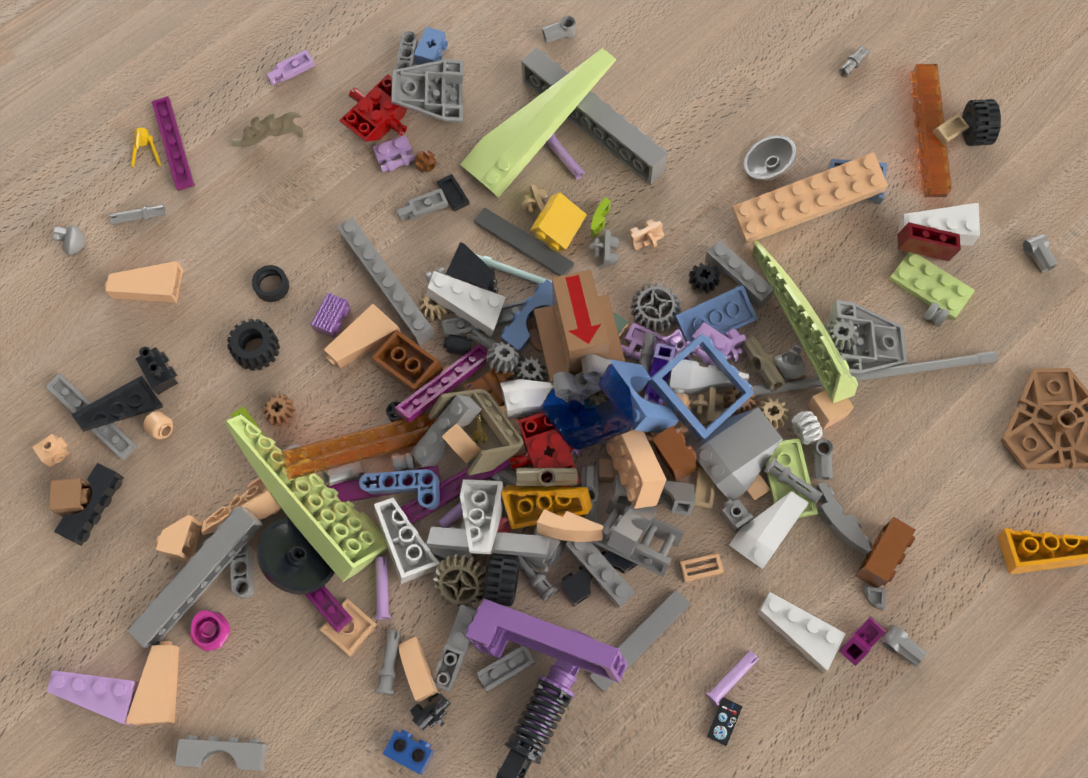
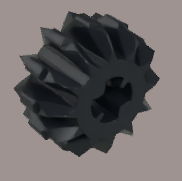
[688,262,720,294]

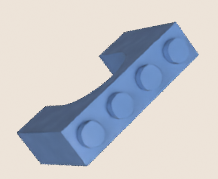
[607,359,679,433]

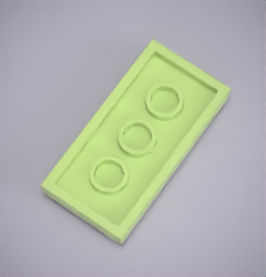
[889,252,975,321]
[765,438,818,518]

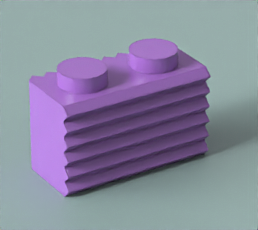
[311,293,351,338]

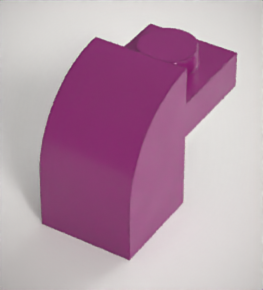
[839,616,886,666]

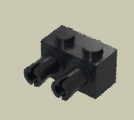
[135,347,178,395]

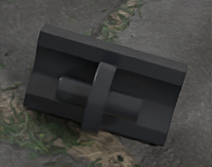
[410,693,451,730]

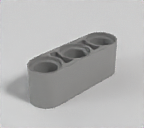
[396,31,418,70]
[230,543,255,599]

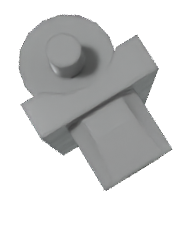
[589,230,619,268]

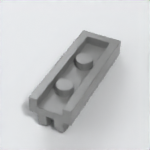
[476,646,535,693]

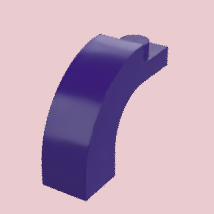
[644,343,676,405]

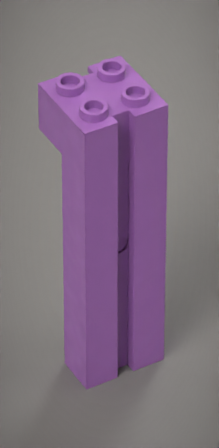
[466,599,628,683]

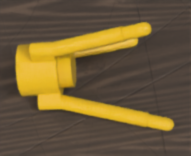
[130,128,161,168]

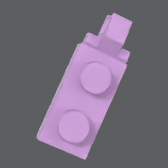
[267,50,315,85]

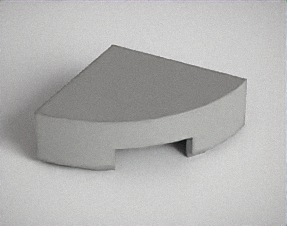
[864,586,886,611]

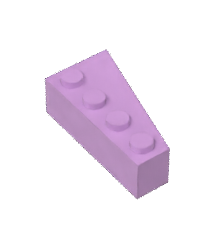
[47,670,139,726]

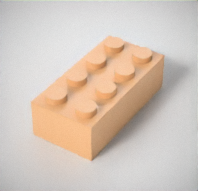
[606,419,666,509]

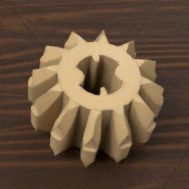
[418,293,450,321]
[757,397,789,430]

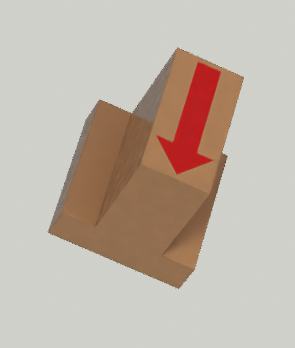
[534,270,625,383]

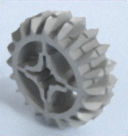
[630,283,681,332]

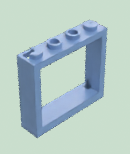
[647,334,754,441]

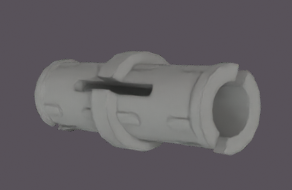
[839,46,869,77]

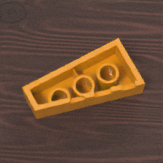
[501,485,593,529]
[997,528,1088,575]

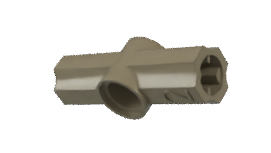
[742,337,786,391]
[516,468,577,486]

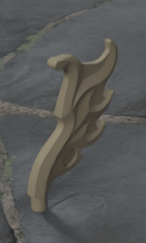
[232,112,303,147]

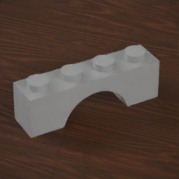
[705,240,774,310]
[410,395,481,466]
[612,474,695,515]
[564,541,636,608]
[174,735,268,771]

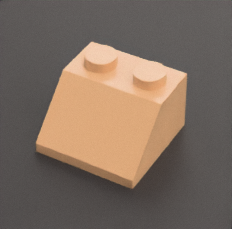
[156,515,202,562]

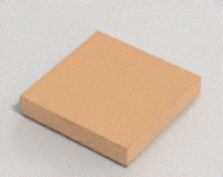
[319,598,378,657]

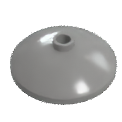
[744,135,797,181]

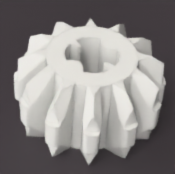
[792,411,822,445]

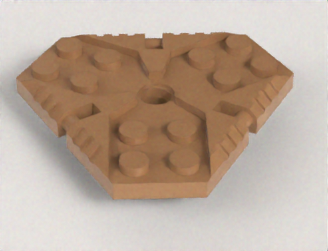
[1001,368,1088,470]

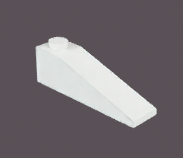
[669,360,749,395]
[500,379,584,419]
[460,479,504,554]
[729,491,808,569]

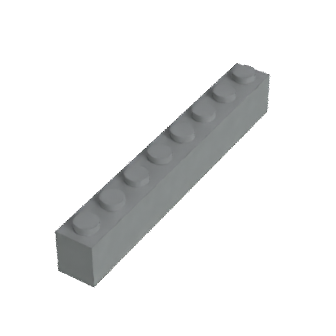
[337,217,435,346]
[128,505,264,648]

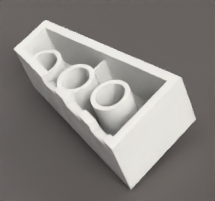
[898,203,980,246]

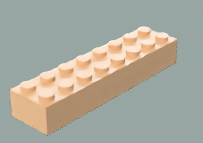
[732,152,888,244]

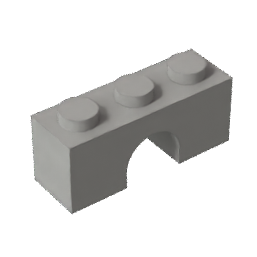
[607,505,657,557]

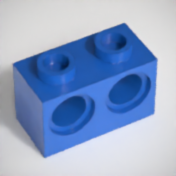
[383,729,434,775]

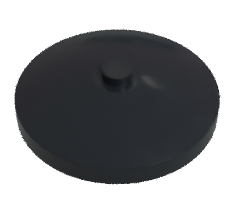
[257,517,335,595]

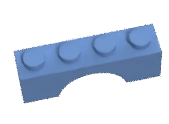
[500,279,553,355]

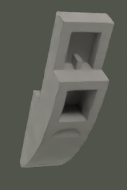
[815,481,872,555]
[433,604,477,692]

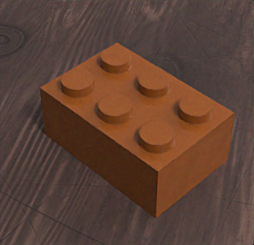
[372,330,443,394]
[652,425,697,482]
[855,517,916,588]

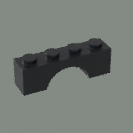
[54,463,124,546]
[560,551,638,607]

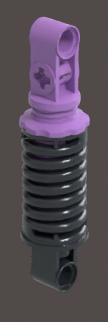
[496,629,593,778]

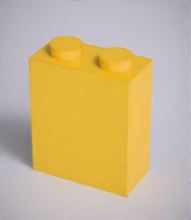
[530,192,587,252]

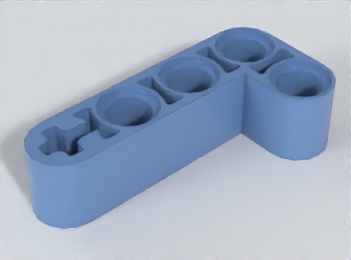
[359,469,440,510]

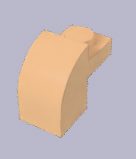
[442,423,482,463]

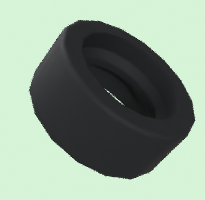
[252,265,290,302]

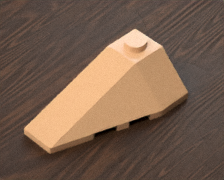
[201,477,281,535]

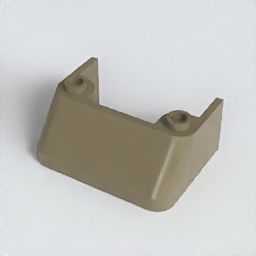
[428,389,524,475]

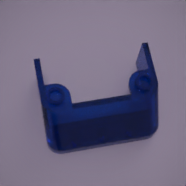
[540,364,634,450]

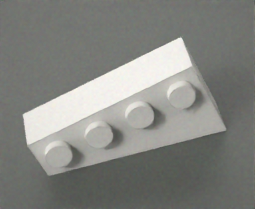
[426,271,505,337]
[374,498,440,584]
[757,592,846,673]

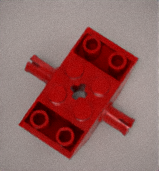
[339,74,408,142]
[509,408,588,487]

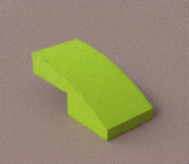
[591,197,611,239]

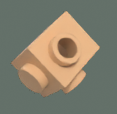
[32,433,70,467]

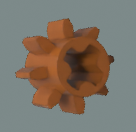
[414,150,437,173]

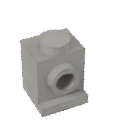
[720,499,753,533]

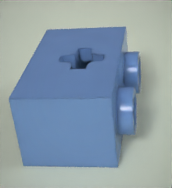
[414,27,448,65]

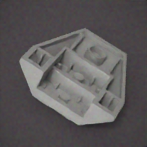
[391,59,464,123]
[825,300,907,375]
[685,408,783,501]

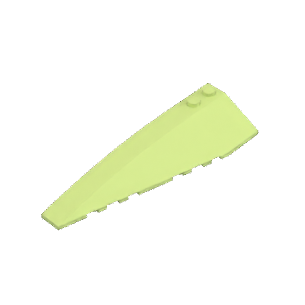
[460,48,616,198]
[752,241,858,403]
[225,415,388,582]

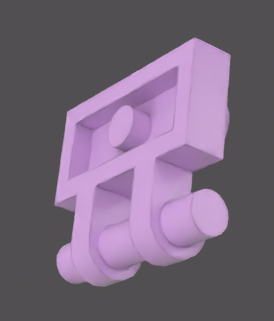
[373,135,415,172]
[621,322,664,366]
[685,322,735,367]

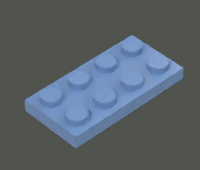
[674,285,758,342]

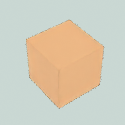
[807,390,854,430]

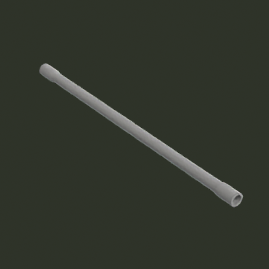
[751,351,997,397]

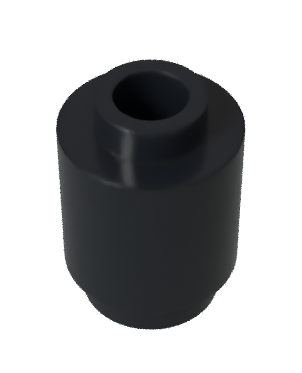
[443,334,472,355]

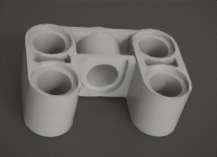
[553,354,615,403]

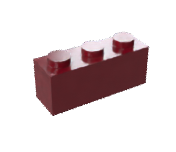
[897,222,961,261]

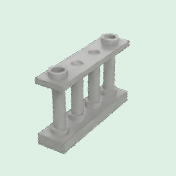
[592,497,684,577]

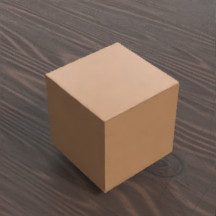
[49,478,92,517]

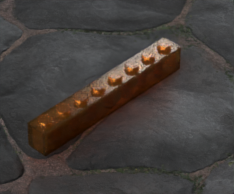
[910,64,952,197]
[281,412,438,480]

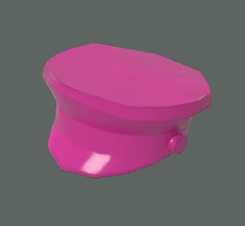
[190,610,230,652]

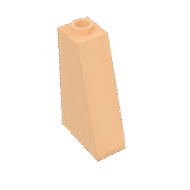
[104,261,183,303]
[324,304,401,368]
[126,641,179,725]

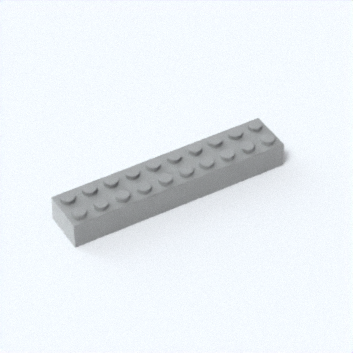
[521,48,667,186]

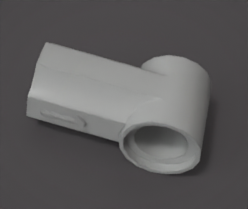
[542,15,576,43]
[1023,234,1058,273]
[811,439,834,480]
[322,456,365,486]
[881,625,927,667]

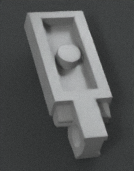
[397,189,448,221]

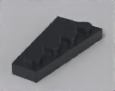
[71,376,163,432]

